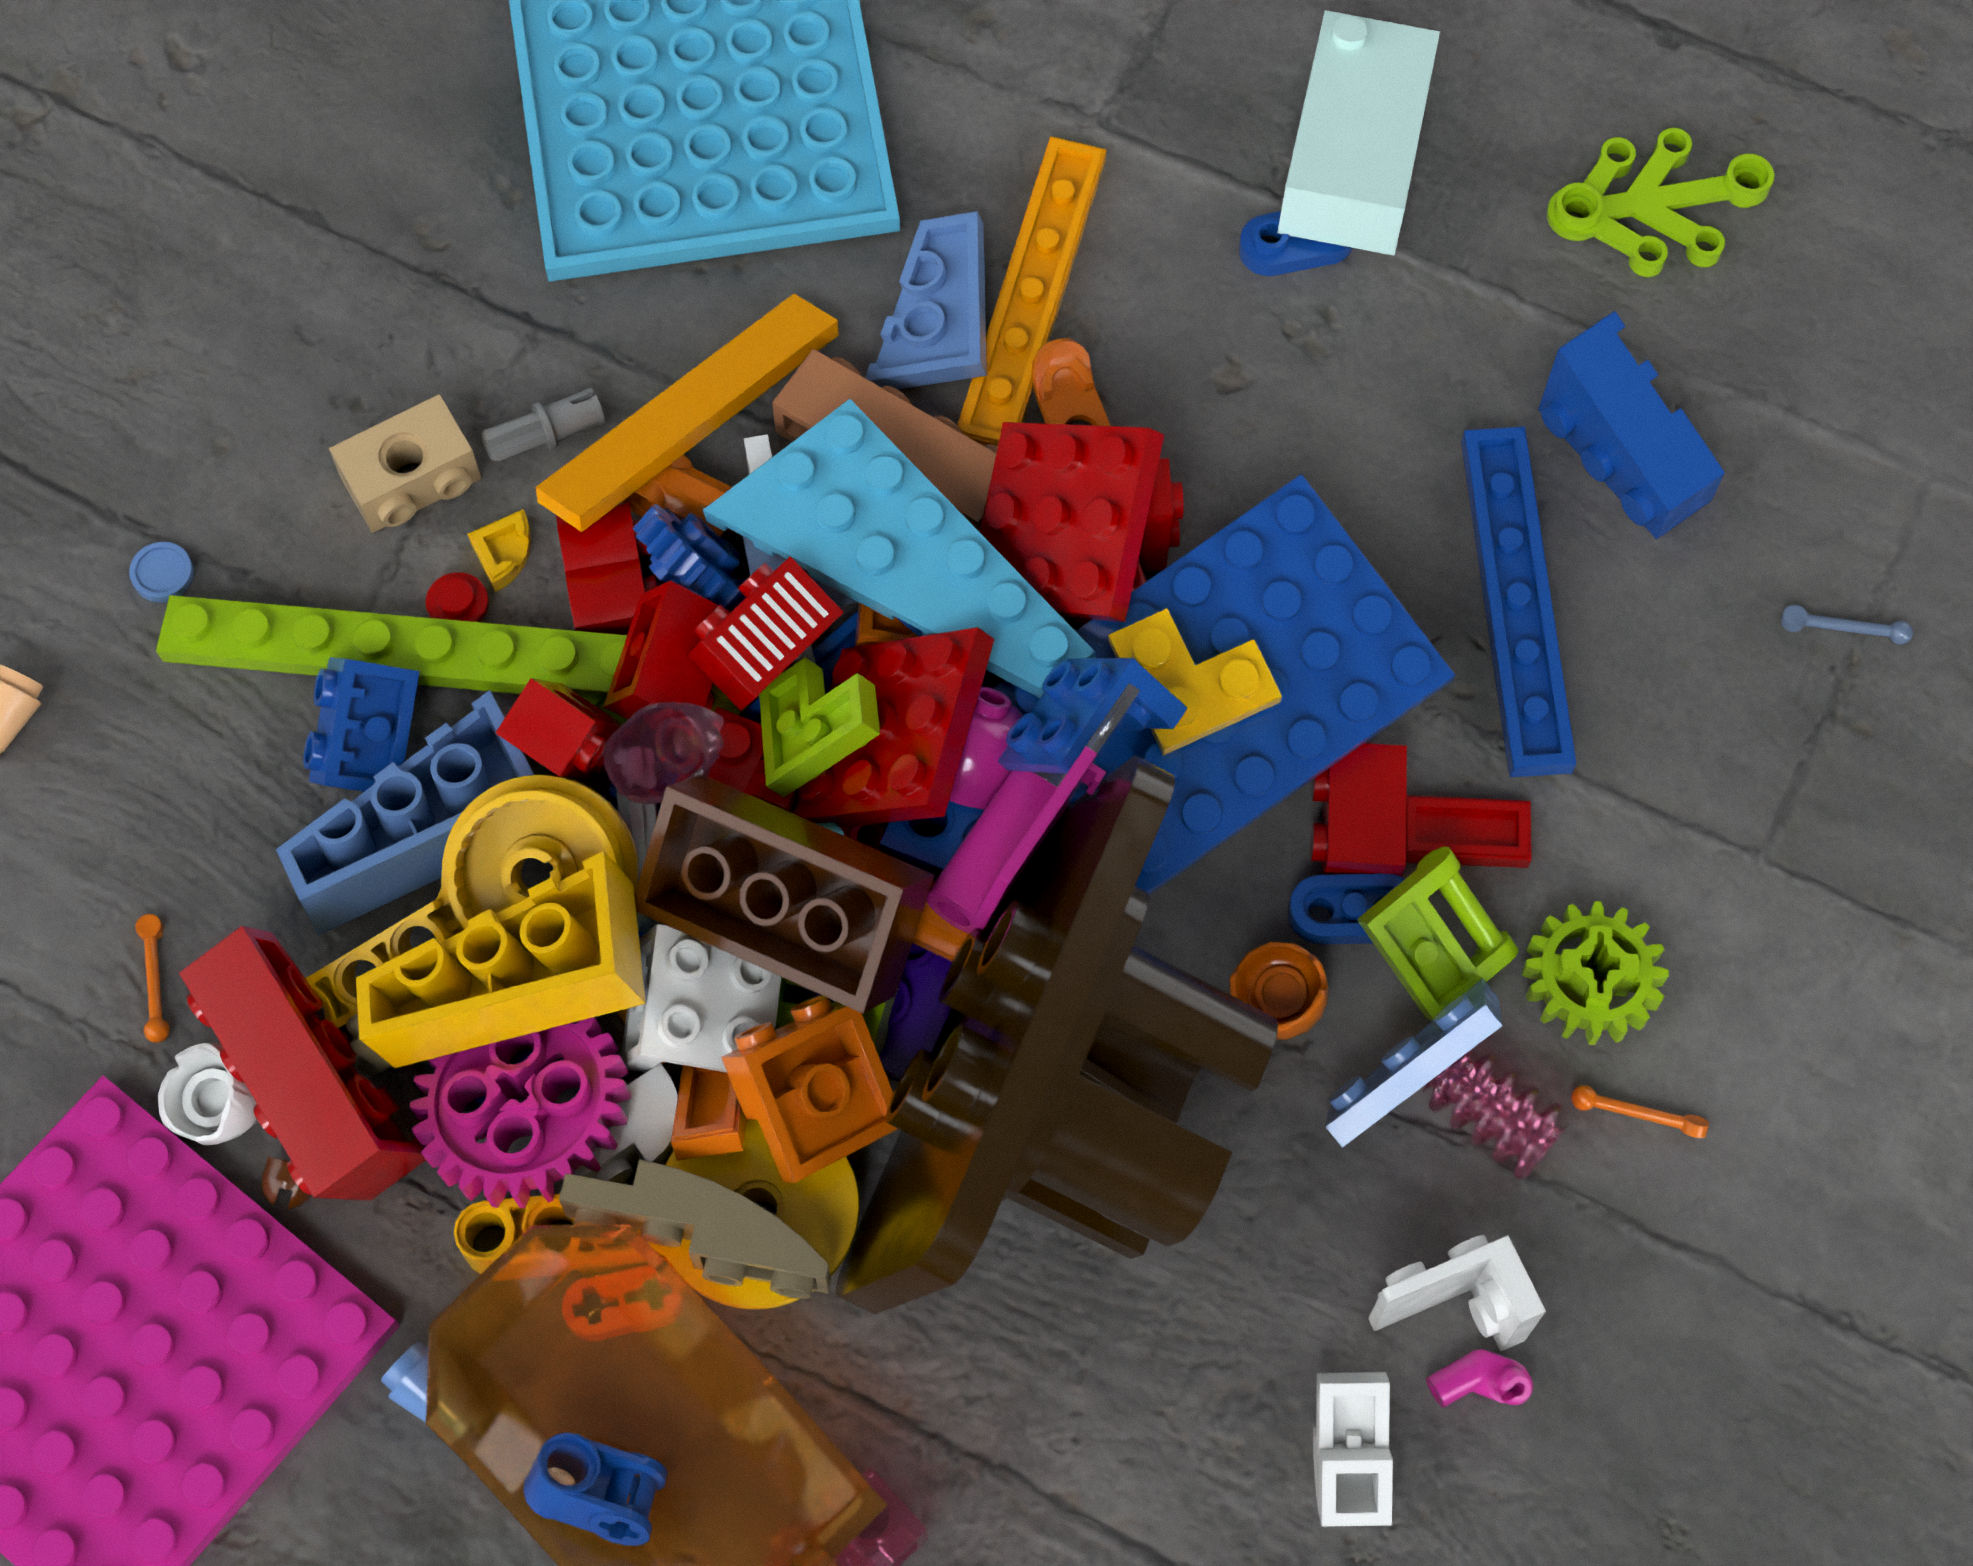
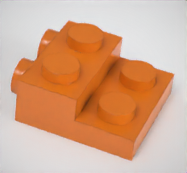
[721,995,898,1183]

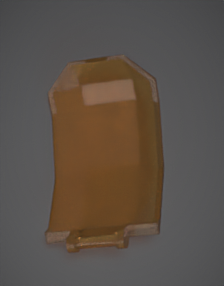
[425,1225,888,1566]

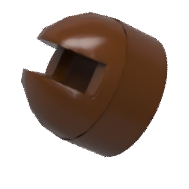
[261,1156,311,1209]

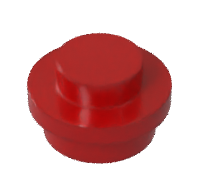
[425,572,489,622]

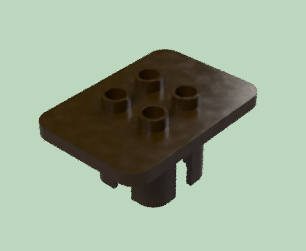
[835,756,1278,1314]

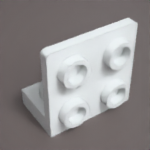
[621,924,781,1073]
[1368,1235,1546,1352]

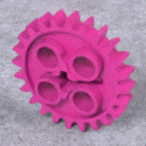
[410,1017,631,1209]

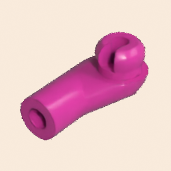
[1426,1349,1533,1408]

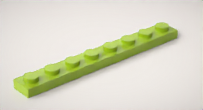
[156,595,627,702]

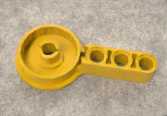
[306,774,640,1029]
[453,1119,859,1309]

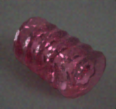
[1422,1049,1570,1181]

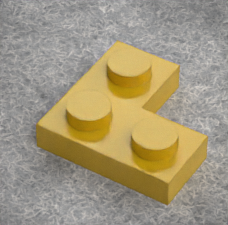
[1108,608,1282,755]

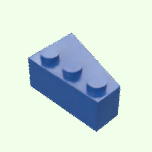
[1538,311,1725,540]

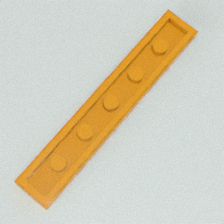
[957,136,1107,447]
[535,294,839,532]

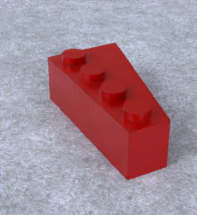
[179,926,426,1201]

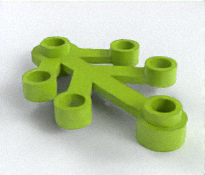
[1546,128,1775,277]

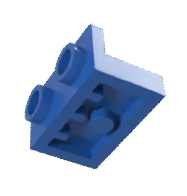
[303,657,419,792]

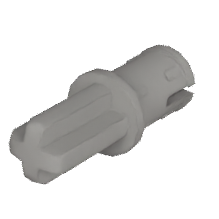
[481,387,605,461]

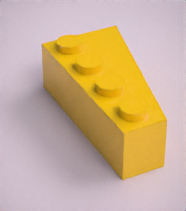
[356,850,646,1068]

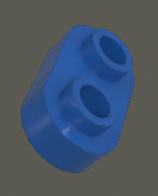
[1239,211,1353,276]
[1288,874,1405,945]

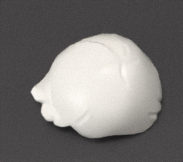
[158,1042,258,1145]

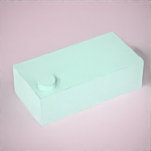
[1277,10,1440,255]

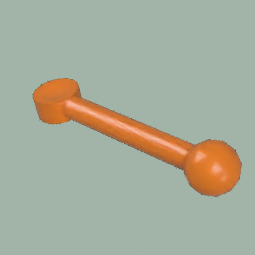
[135,914,170,1043]
[1571,1085,1710,1138]

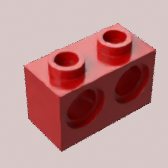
[495,678,625,779]

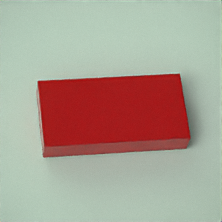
[1406,795,1532,868]

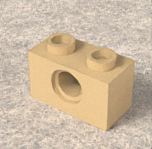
[329,394,481,533]

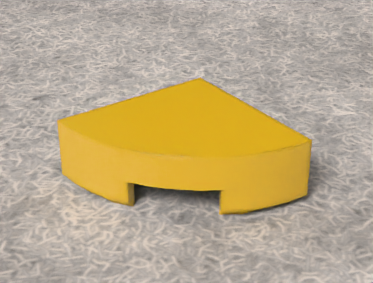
[467,509,532,593]

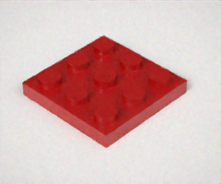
[980,422,1164,622]
[792,627,995,827]

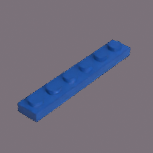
[1461,427,1577,778]

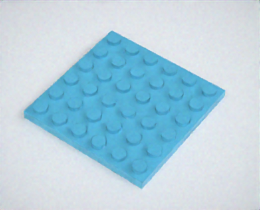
[509,0,900,282]

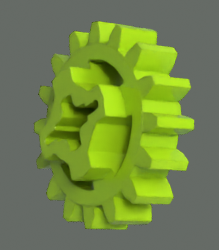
[1521,901,1669,1045]

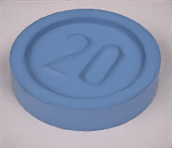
[129,542,194,603]

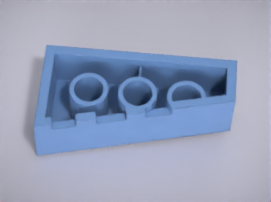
[276,690,534,936]

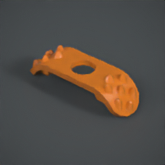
[1032,338,1111,426]

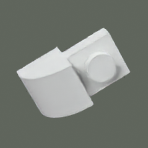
[575,1063,678,1184]
[1313,1372,1393,1526]

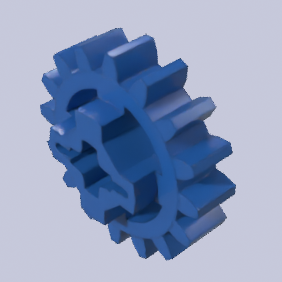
[633,504,747,612]

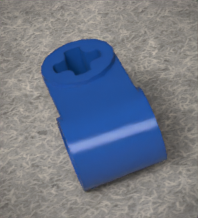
[523,1433,668,1546]

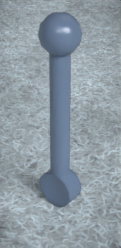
[1780,605,1913,645]

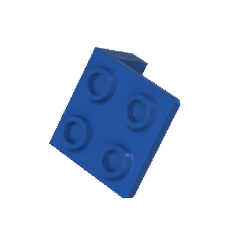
[998,658,1187,774]

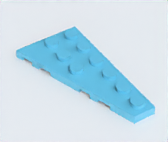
[703,399,1096,698]

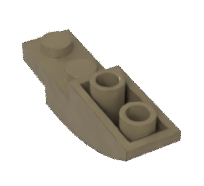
[559,1159,831,1299]

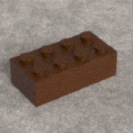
[635,775,934,1013]

